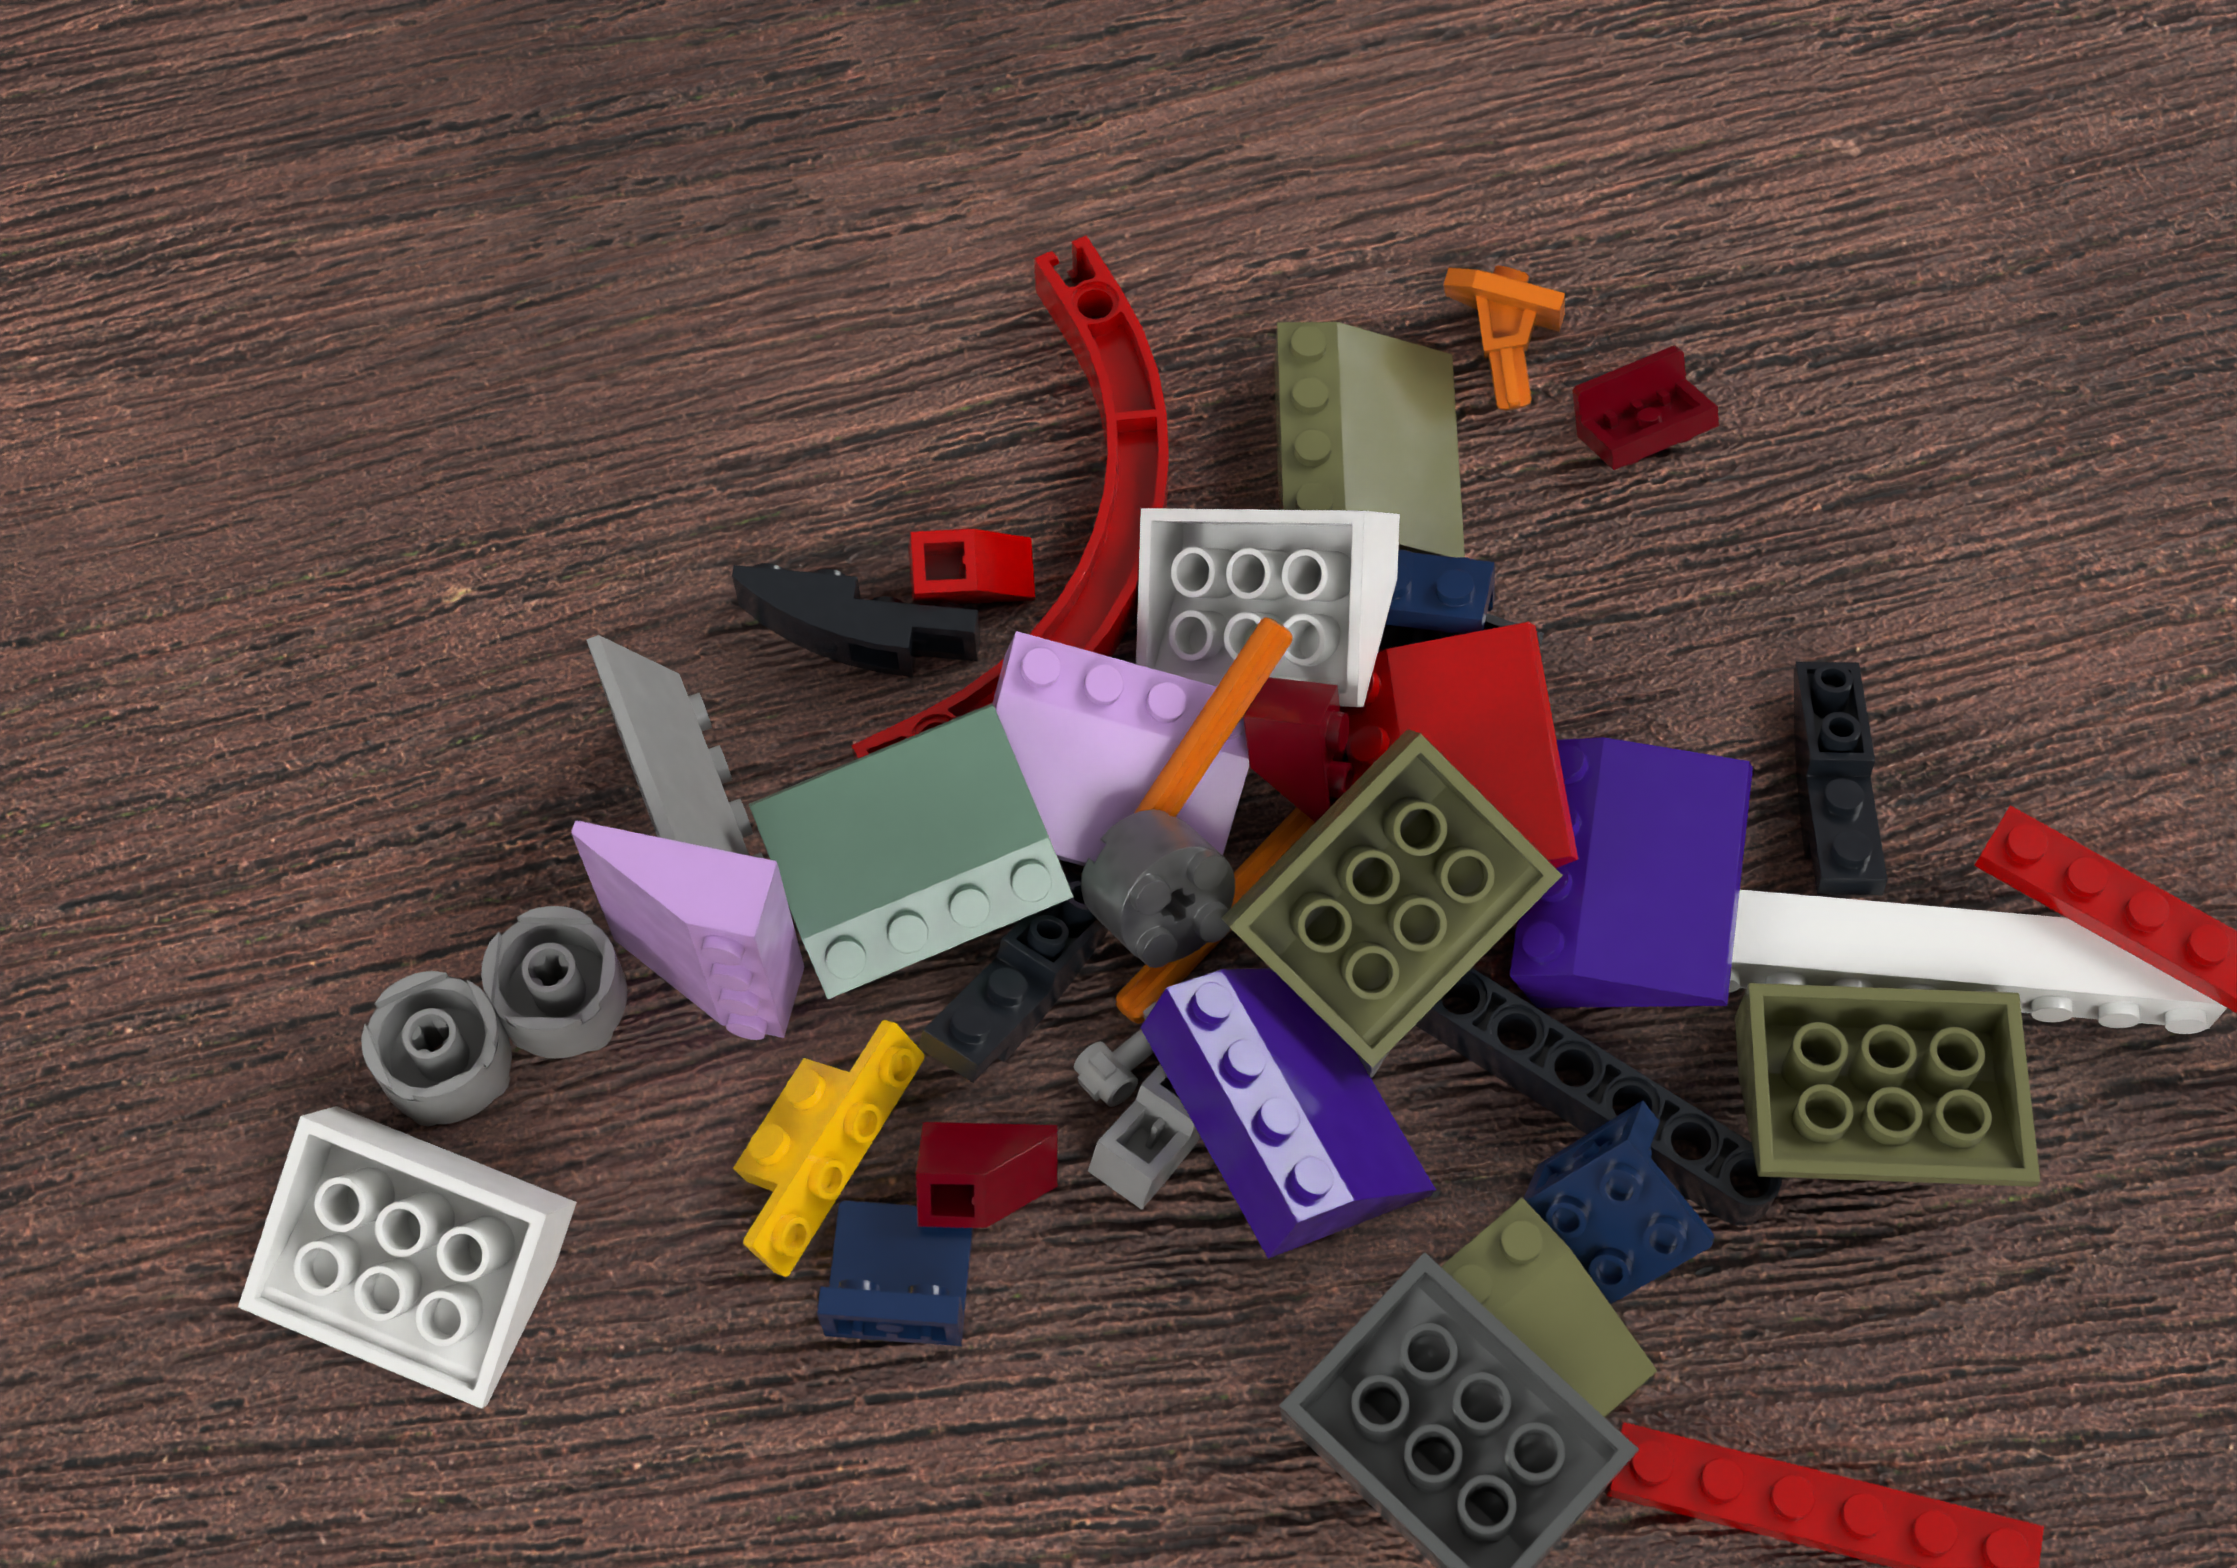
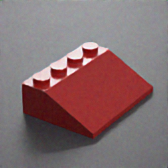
[1340,622,1578,868]

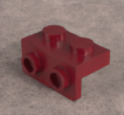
[1572,345,1719,470]

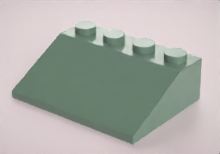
[749,703,1074,999]

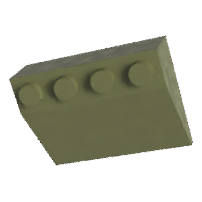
[1274,322,1465,558]
[1221,729,1562,1068]
[1735,983,2040,1187]

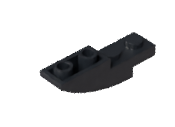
[732,563,981,677]
[1794,662,1888,895]
[918,871,1109,1083]

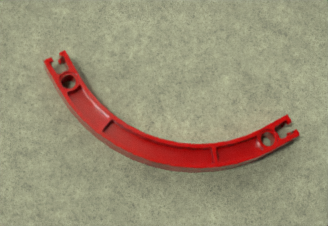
[851,235,1169,760]

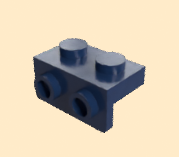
[1385,550,1495,634]

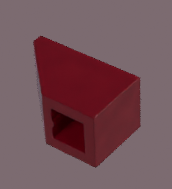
[1244,677,1354,822]
[916,1122,1058,1228]

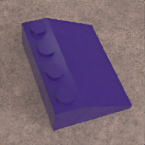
[1510,737,1753,1008]
[1140,968,1436,1259]

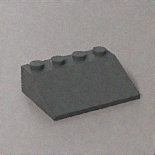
[1279,1252,1639,1568]

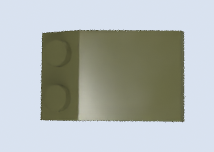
[1441,1198,1657,1418]

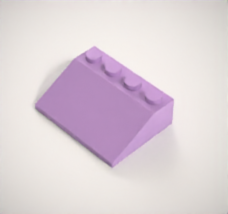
[993,631,1250,866]
[571,820,804,1040]

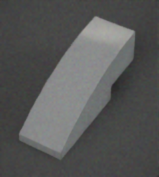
[1088,1064,1201,1210]

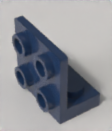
[1523,1101,1714,1304]
[817,1201,973,1346]

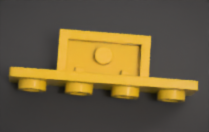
[733,1020,925,1277]

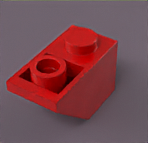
[908,529,1035,606]

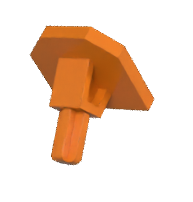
[1443,266,1565,410]

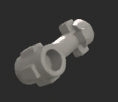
[1074,1002,1156,1107]

